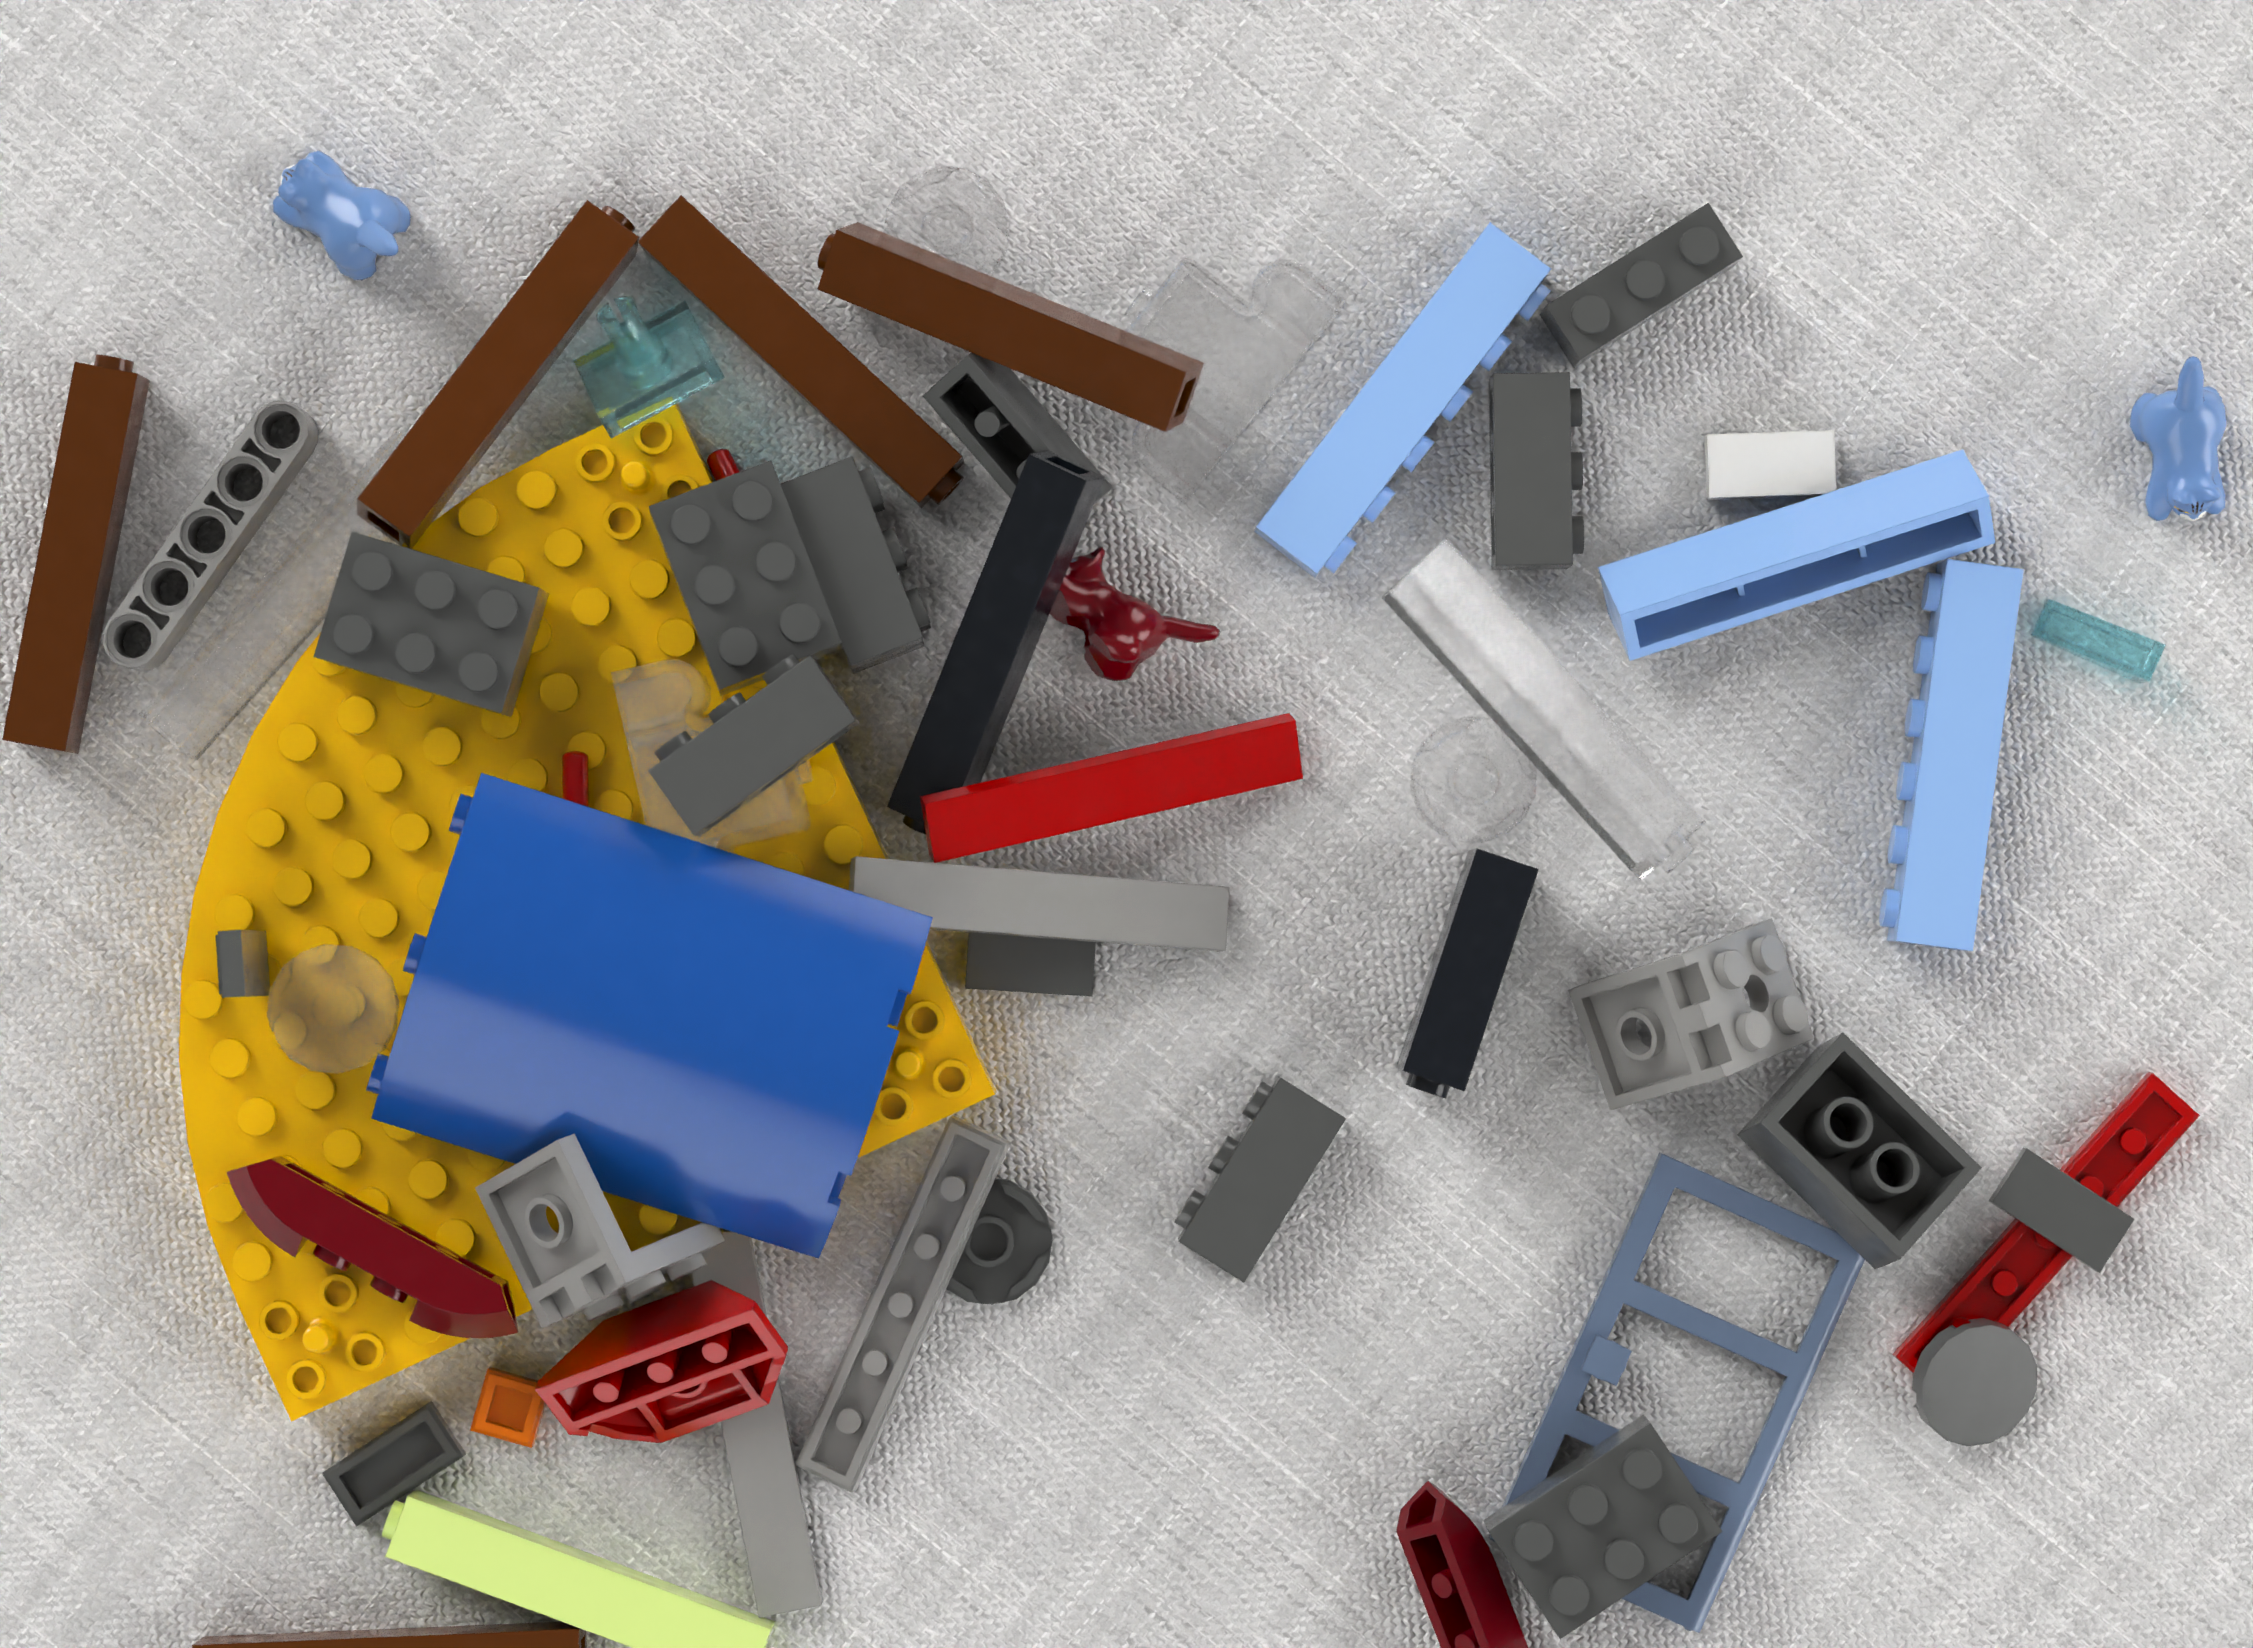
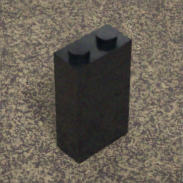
[1396,848,1539,1099]

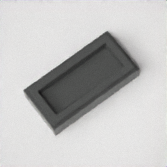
[215,930,271,998]
[965,932,1096,997]
[1989,1148,2134,1273]
[322,1401,466,1527]

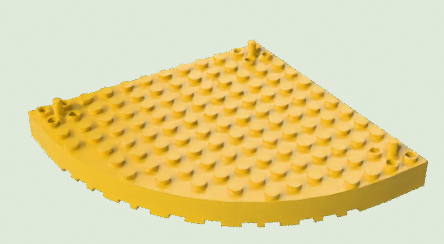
[179,394,997,1422]

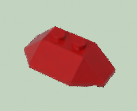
[535,1280,788,1443]

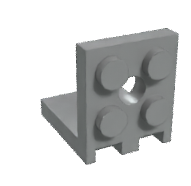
[1568,918,1815,1110]
[475,1133,725,1328]

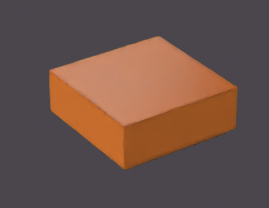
[470,1367,546,1448]

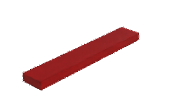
[920,713,1303,863]
[1892,1072,2200,1373]

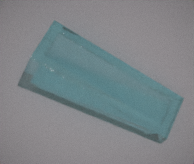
[2031,599,2166,684]

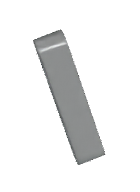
[102,401,318,671]

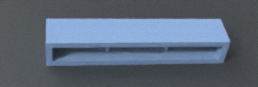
[1254,222,1551,578]
[1598,449,1995,661]
[1879,559,2024,951]

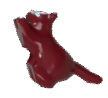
[1050,547,1220,681]

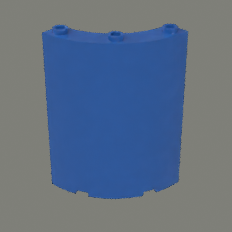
[366,773,933,1259]

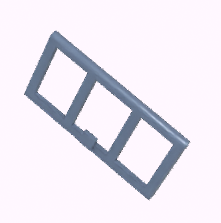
[1489,1152,1865,1633]

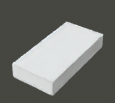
[1705,430,1837,500]

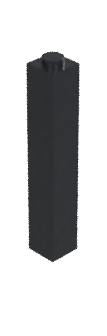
[887,450,1105,834]

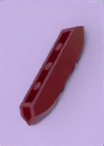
[227,1156,518,1338]
[1396,1481,1528,1648]

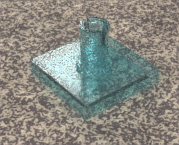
[573,296,725,438]

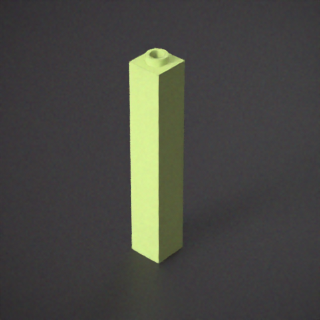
[382,1489,775,1648]

